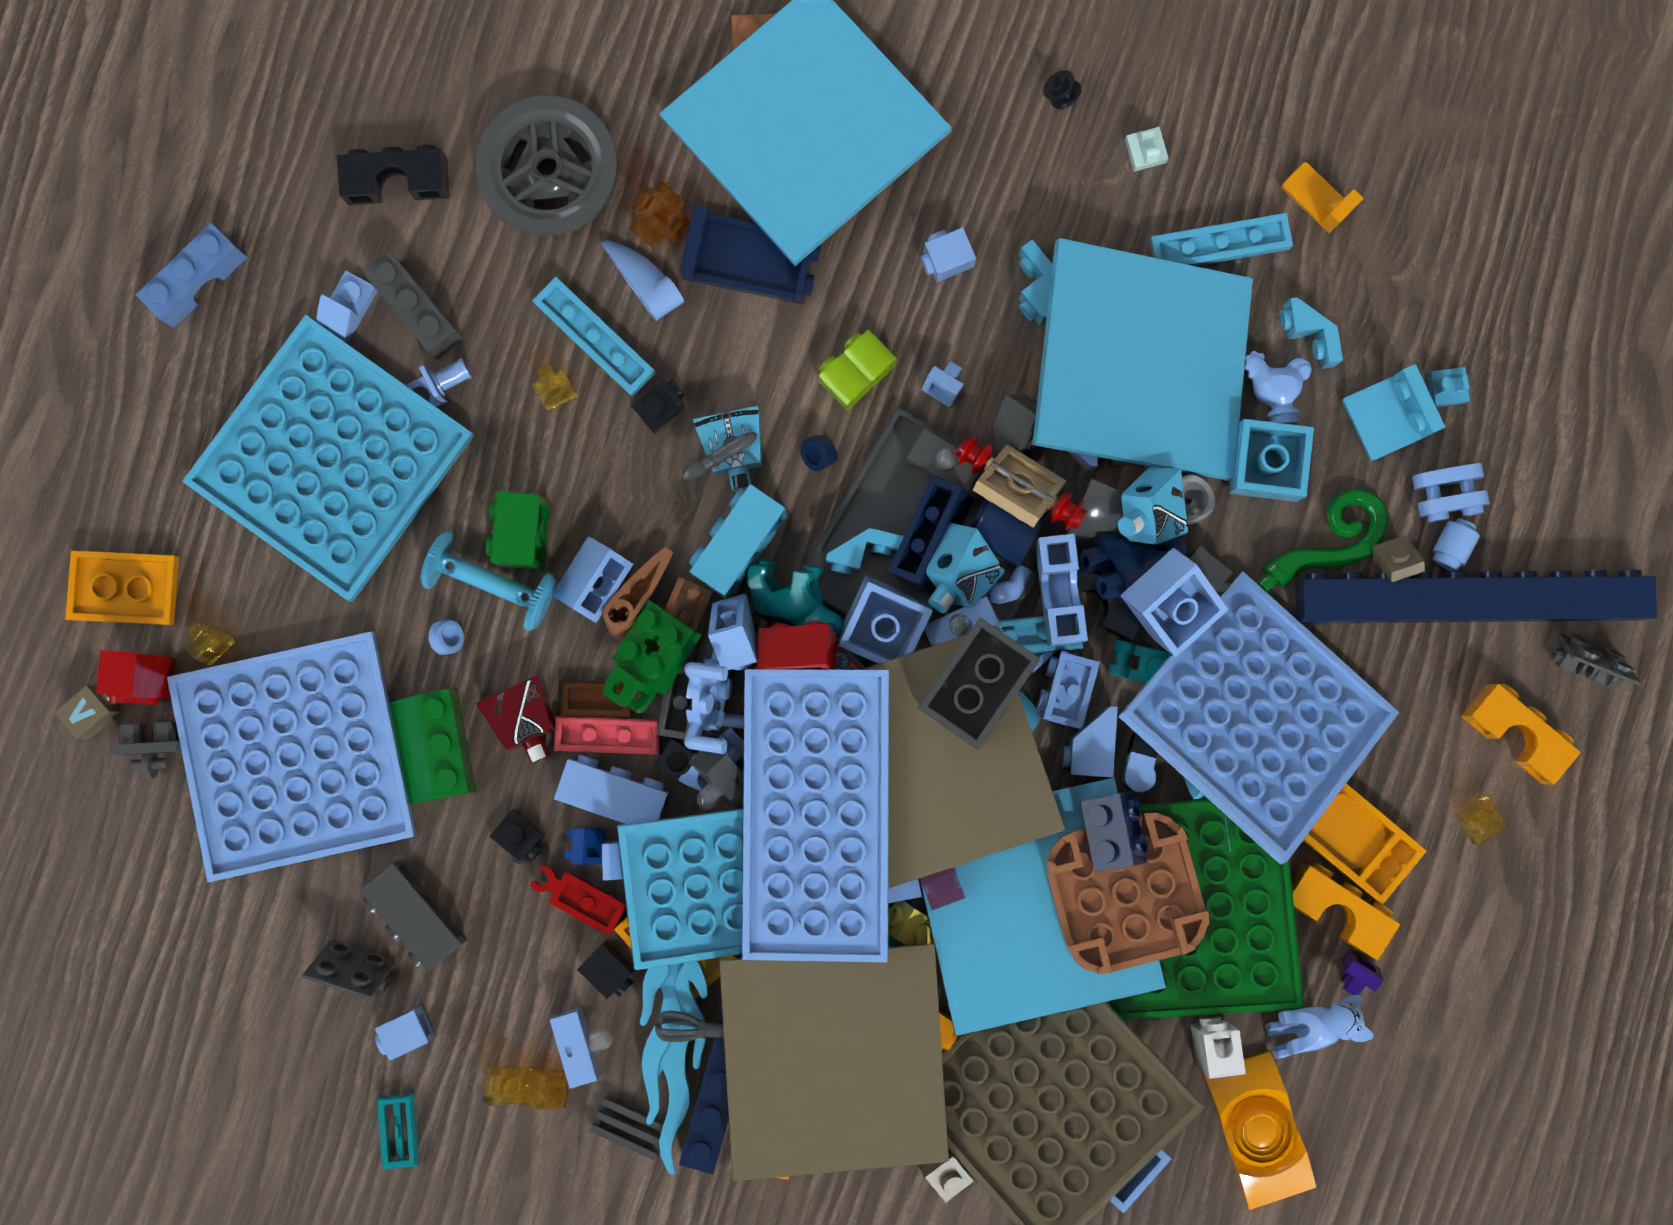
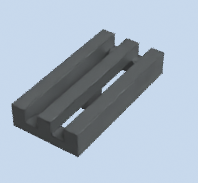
[590,1096,664,1160]

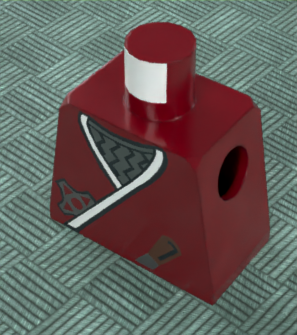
[476,675,555,764]

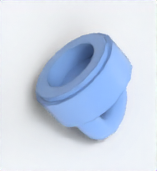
[429,619,464,655]

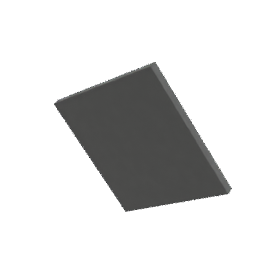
[802,406,1066,652]

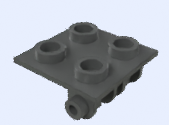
[1551,633,1641,687]
[302,940,396,999]

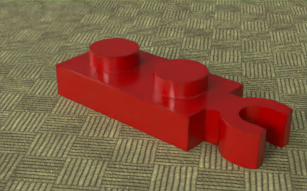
[530,864,627,937]

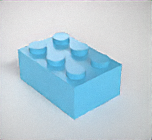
[689,484,788,599]

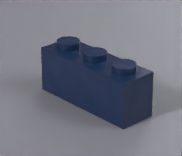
[888,476,974,594]

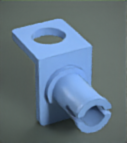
[405,358,472,408]

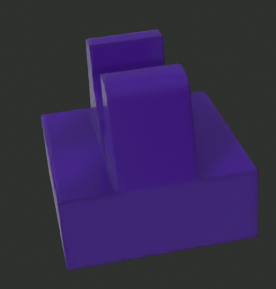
[1341,948,1383,995]

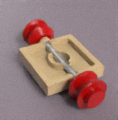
[955,435,1088,532]

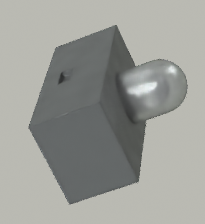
[906,429,980,493]
[689,751,744,811]

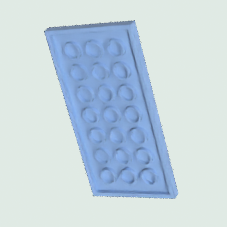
[742,669,889,962]

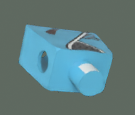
[1118,467,1188,544]
[926,523,1005,613]

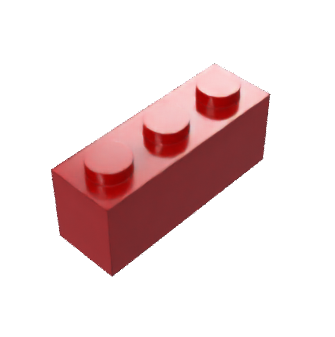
[96,650,175,705]

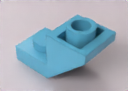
[1018,240,1052,326]
[1280,297,1343,369]
[826,528,904,575]

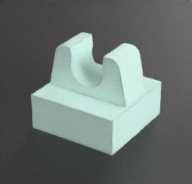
[1125,127,1169,172]

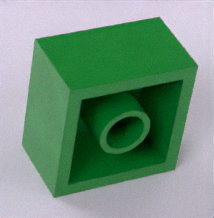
[486,491,550,572]

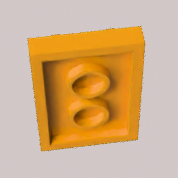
[65,550,179,626]

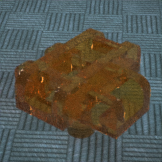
[629,181,690,246]

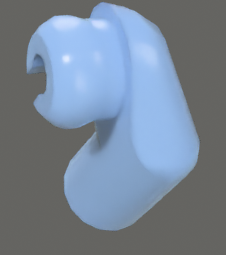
[984,565,1033,604]

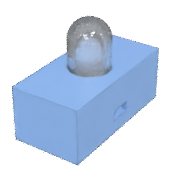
[924,596,1005,646]
[550,1006,614,1089]

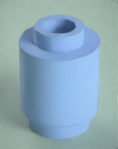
[1432,518,1480,572]

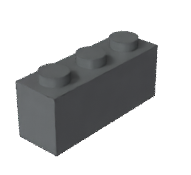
[363,250,463,360]
[360,861,467,972]

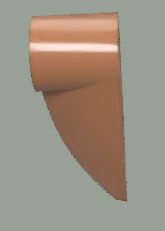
[603,547,673,640]

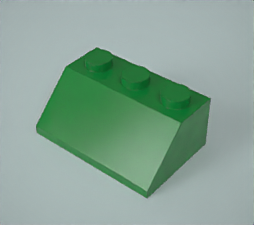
[389,689,476,805]

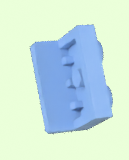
[1037,650,1100,730]

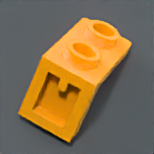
[1281,162,1364,234]

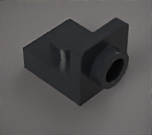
[631,377,686,434]
[489,809,546,864]

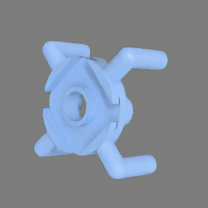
[684,651,744,754]

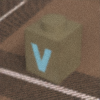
[54,685,122,739]

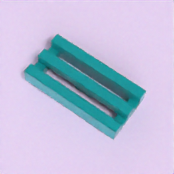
[377,1093,420,1170]

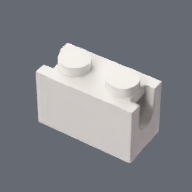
[1190,1015,1246,1079]

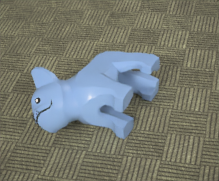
[1265,995,1374,1059]

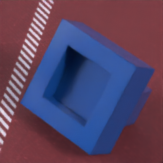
[564,828,606,865]

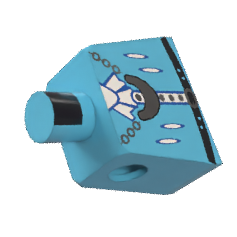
[693,406,762,492]

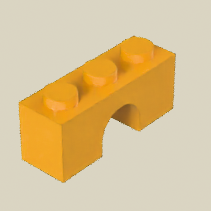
[1461,683,1581,785]
[1291,862,1400,960]

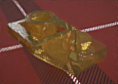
[483,1065,569,1110]

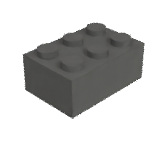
[917,618,1041,750]

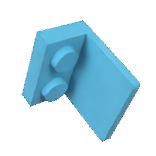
[1342,364,1445,461]

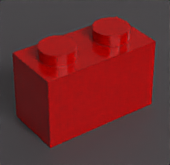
[757,621,837,670]

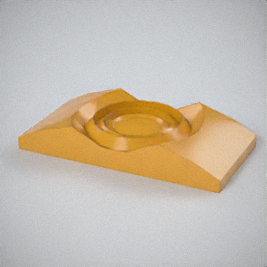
[1303,784,1427,905]
[1202,1050,1316,1210]

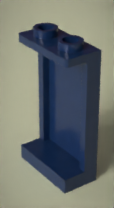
[680,204,822,305]

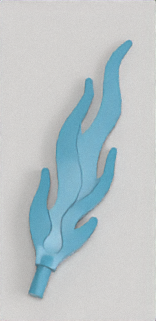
[640,961,708,1175]

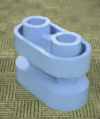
[1412,463,1490,523]

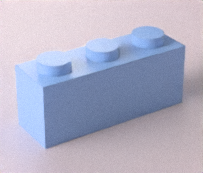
[554,754,671,824]

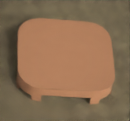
[1046,813,1209,974]

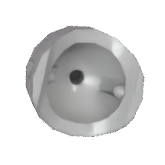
[1182,475,1215,524]

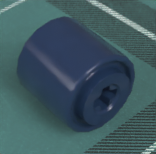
[971,499,1048,568]

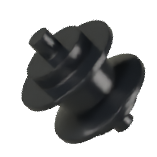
[1043,70,1081,109]

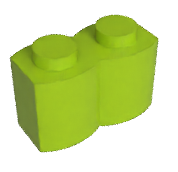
[818,329,897,411]

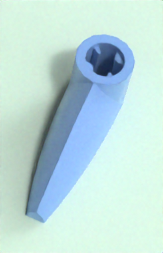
[601,240,684,321]

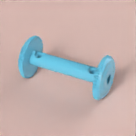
[421,531,556,631]

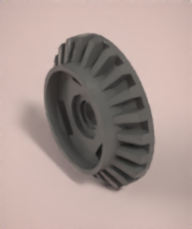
[475,95,618,237]

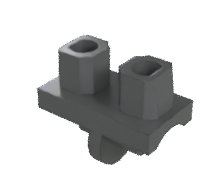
[111,722,182,779]

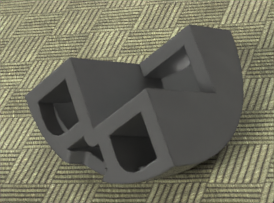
[1064,479,1124,556]

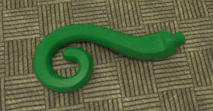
[1257,488,1388,592]

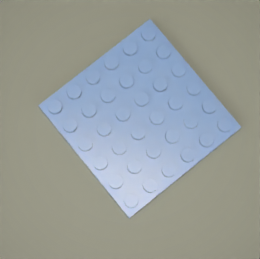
[1118,571,1399,865]
[167,631,417,883]

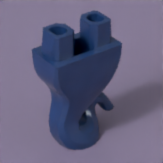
[1078,534,1188,603]

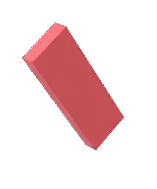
[554,716,661,755]

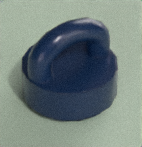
[801,435,838,471]

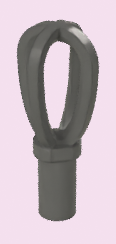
[655,1010,724,1042]

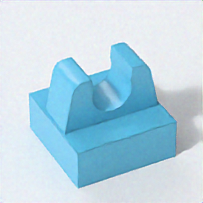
[1427,367,1470,407]

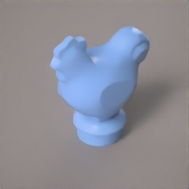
[1244,351,1312,425]

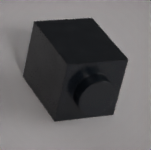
[577,941,635,999]

